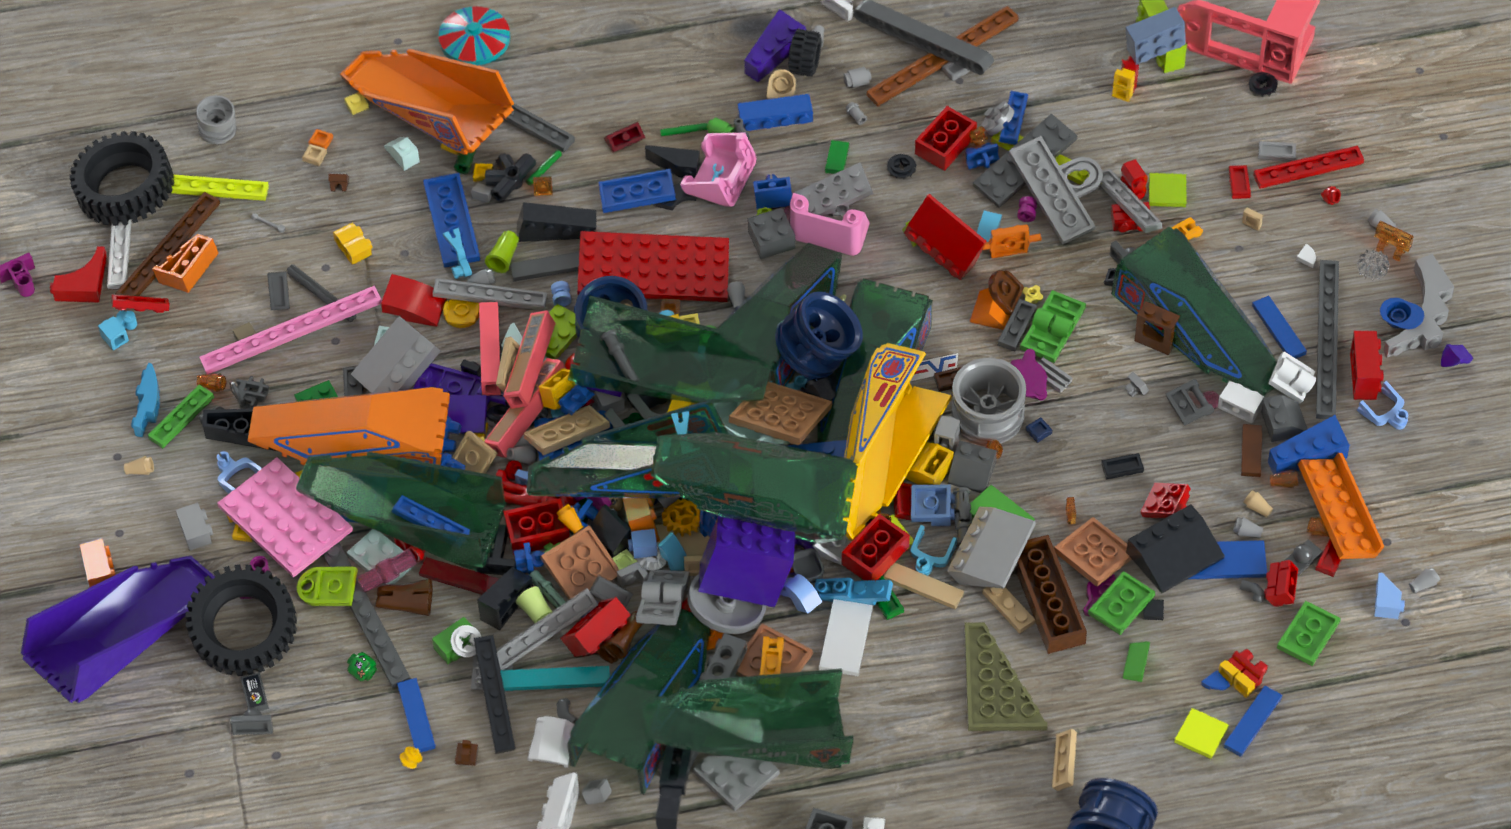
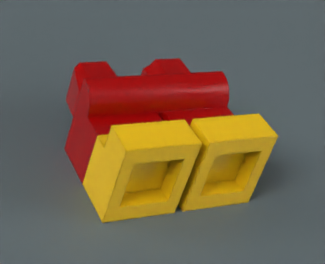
[1112,56,1139,102]
[1218,649,1268,698]

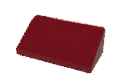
[604,122,646,153]

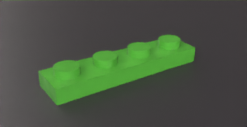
[148,385,214,448]

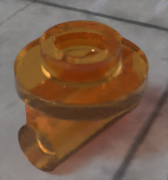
[970,126,988,146]
[986,440,1003,459]

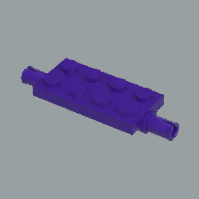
[413,363,507,407]

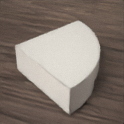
[1297,244,1316,268]

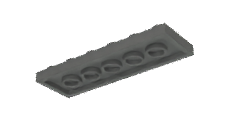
[973,114,1077,208]

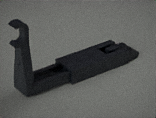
[656,733,693,829]

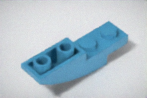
[131,363,160,437]
[814,578,893,605]

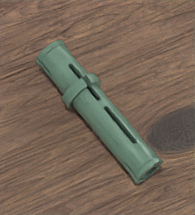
[529,570,566,609]

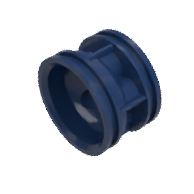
[575,276,648,359]
[775,292,863,379]

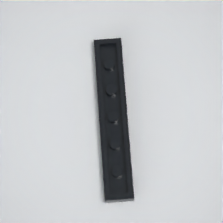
[474,635,516,754]

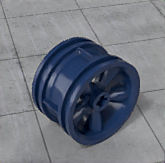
[1067,778,1158,829]

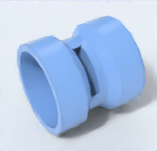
[551,281,571,307]

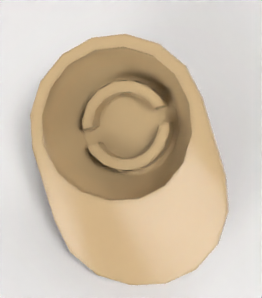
[767,69,796,99]

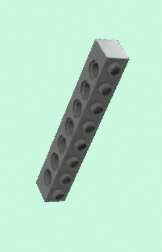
[658,633,748,776]

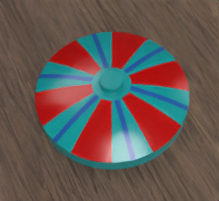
[438,6,510,66]

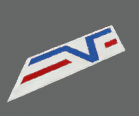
[910,353,958,381]

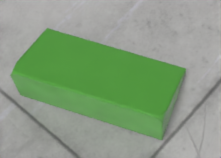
[1123,641,1150,682]

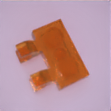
[1375,221,1414,261]

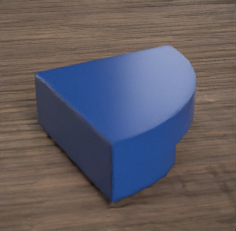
[1201,670,1230,691]

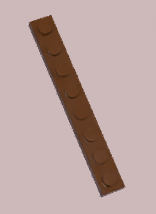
[115,192,220,296]

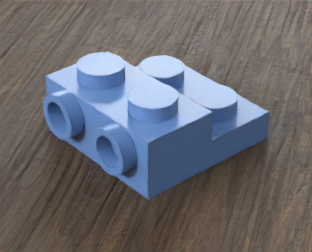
[911,484,955,526]

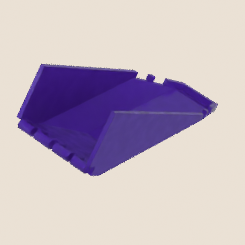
[21,556,215,703]

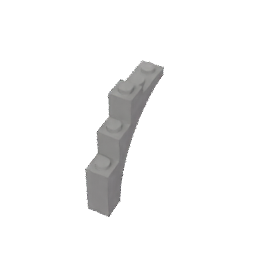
[1383,254,1454,358]

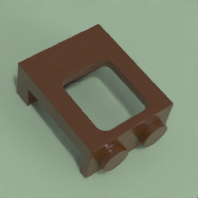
[1134,301,1180,356]

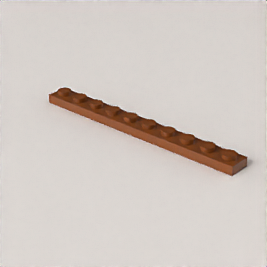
[867,6,1019,107]

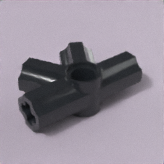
[485,153,536,202]

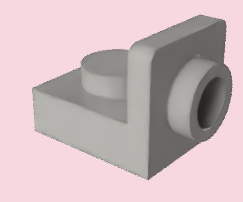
[617,562,649,587]

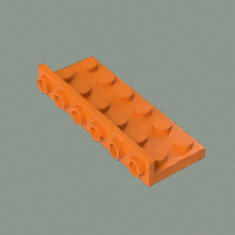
[1298,453,1384,559]

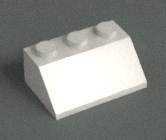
[537,773,579,829]

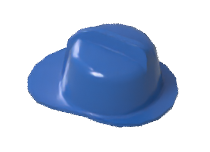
[1380,298,1425,329]

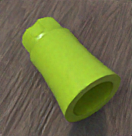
[485,231,519,273]

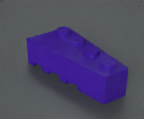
[744,9,806,82]

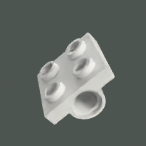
[1268,352,1316,404]

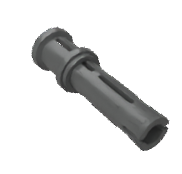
[600,329,640,386]

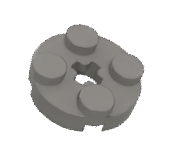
[980,101,1014,135]

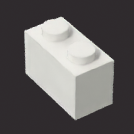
[1218,381,1264,424]

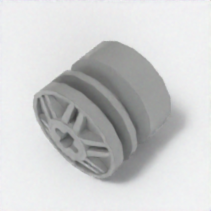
[196,95,237,144]

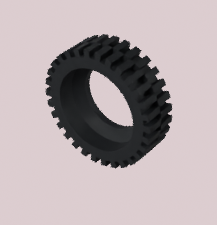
[70,131,174,226]
[185,564,297,676]

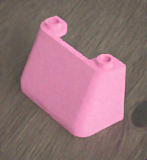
[680,133,756,207]
[790,193,870,256]

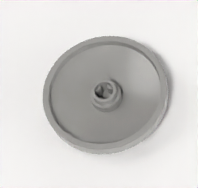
[687,574,766,634]

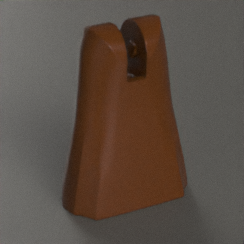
[376,579,433,616]
[597,611,644,664]

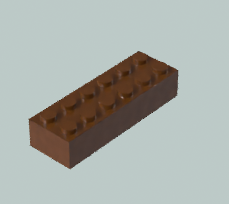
[1014,535,1087,654]

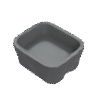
[792,548,824,583]

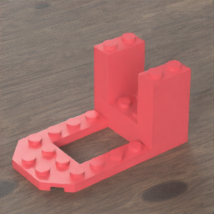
[1177,0,1320,84]

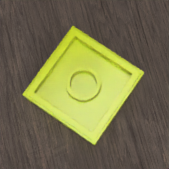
[1174,708,1229,759]

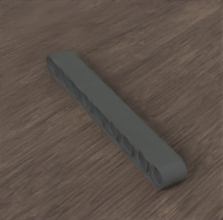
[853,0,994,75]

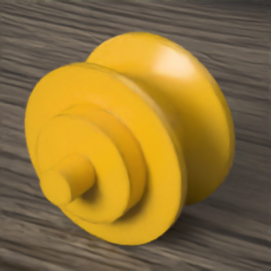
[400,746,422,769]

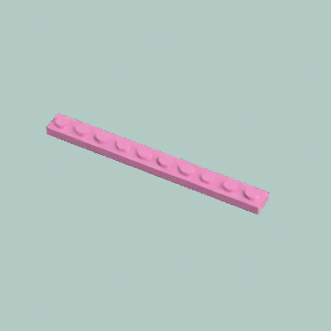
[199,286,382,375]

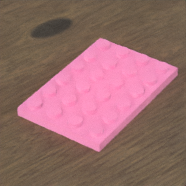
[217,457,353,577]

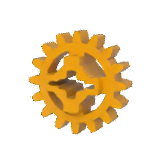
[662,497,700,537]

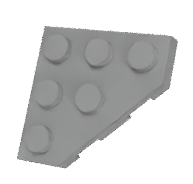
[693,756,779,811]

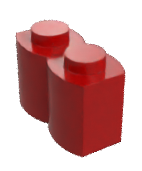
[1120,159,1148,200]

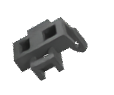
[229,376,269,408]

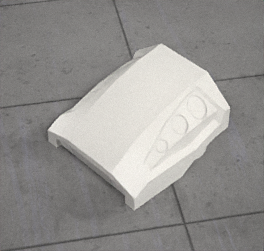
[528,716,577,768]

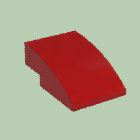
[381,274,447,327]

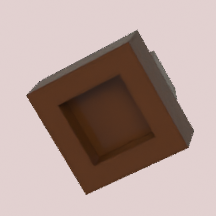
[328,174,349,192]
[455,740,478,766]

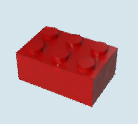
[915,106,977,171]
[1350,331,1384,400]
[503,498,570,556]
[841,514,910,581]
[560,597,631,657]

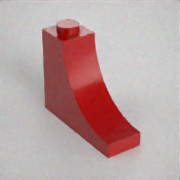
[50,246,107,303]

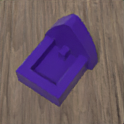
[1441,344,1473,367]

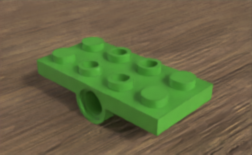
[1020,290,1086,363]

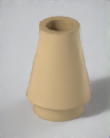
[124,456,154,475]
[1243,490,1273,518]

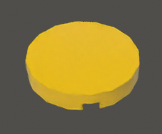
[443,299,480,328]

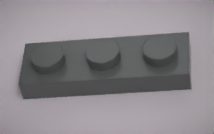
[998,299,1037,352]

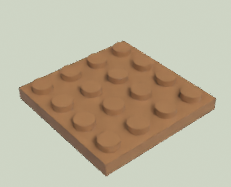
[729,380,832,445]

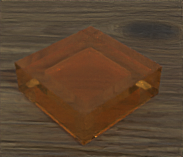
[1066,497,1076,524]

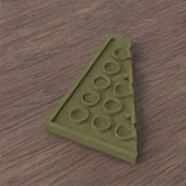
[964,622,1048,731]

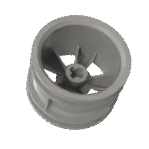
[951,358,1026,445]

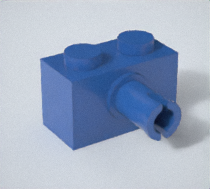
[753,174,792,210]

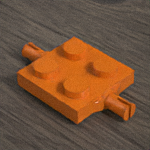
[983,224,1042,258]

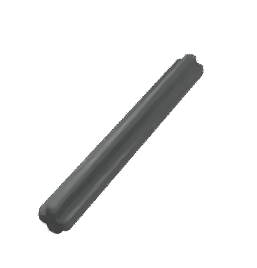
[287,264,357,322]

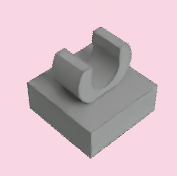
[1125,372,1149,397]

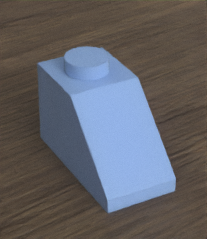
[1374,573,1405,619]

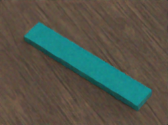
[500,666,610,691]

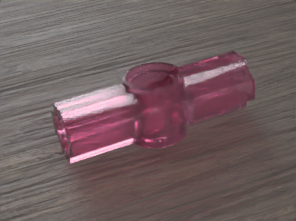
[357,549,417,592]

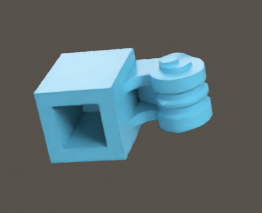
[98,310,137,351]

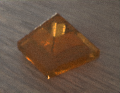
[533,176,553,196]

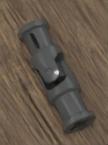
[953,487,972,547]

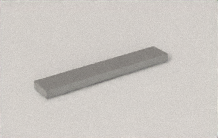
[1100,169,1162,233]
[433,278,547,311]
[497,588,598,670]

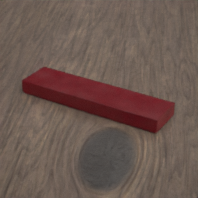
[419,557,499,595]

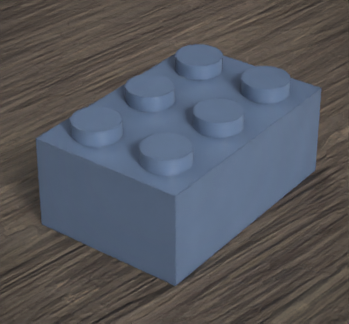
[1126,7,1186,65]

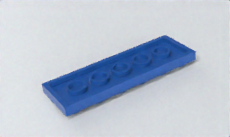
[423,173,481,268]

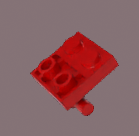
[1140,482,1191,518]

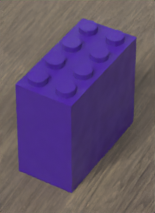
[698,516,795,608]

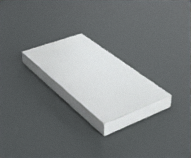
[819,599,873,676]

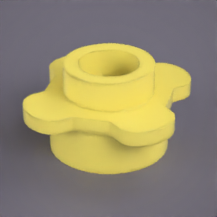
[1022,285,1043,304]

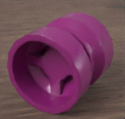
[1017,196,1037,222]

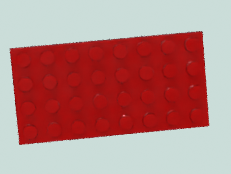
[577,231,729,302]

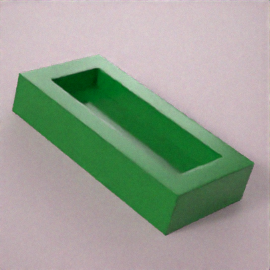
[825,140,849,174]

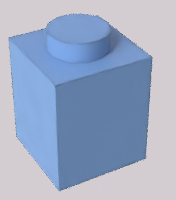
[628,529,657,559]

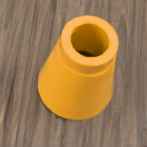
[556,504,584,534]

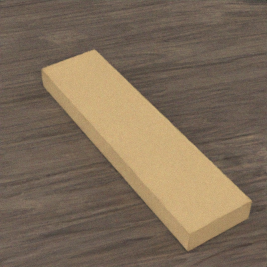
[884,563,964,609]

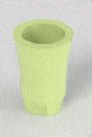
[516,586,552,624]

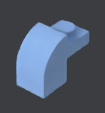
[780,574,822,614]

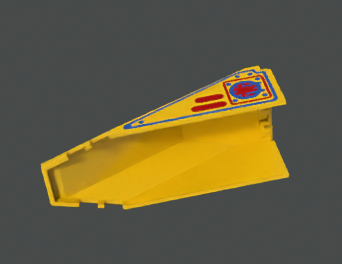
[834,343,952,541]

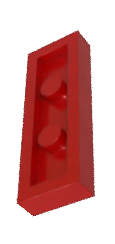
[111,295,170,313]

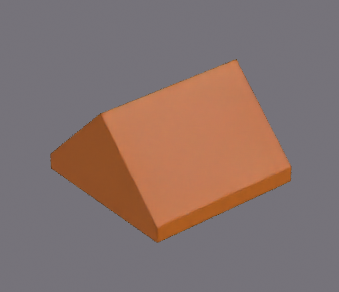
[970,288,1012,330]

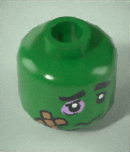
[347,652,377,682]

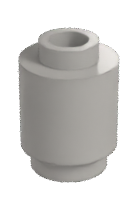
[843,67,871,88]

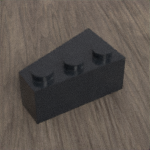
[477,567,533,631]

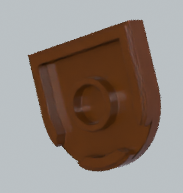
[988,270,1024,315]

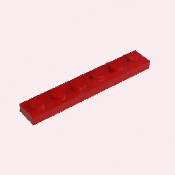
[1253,145,1364,189]

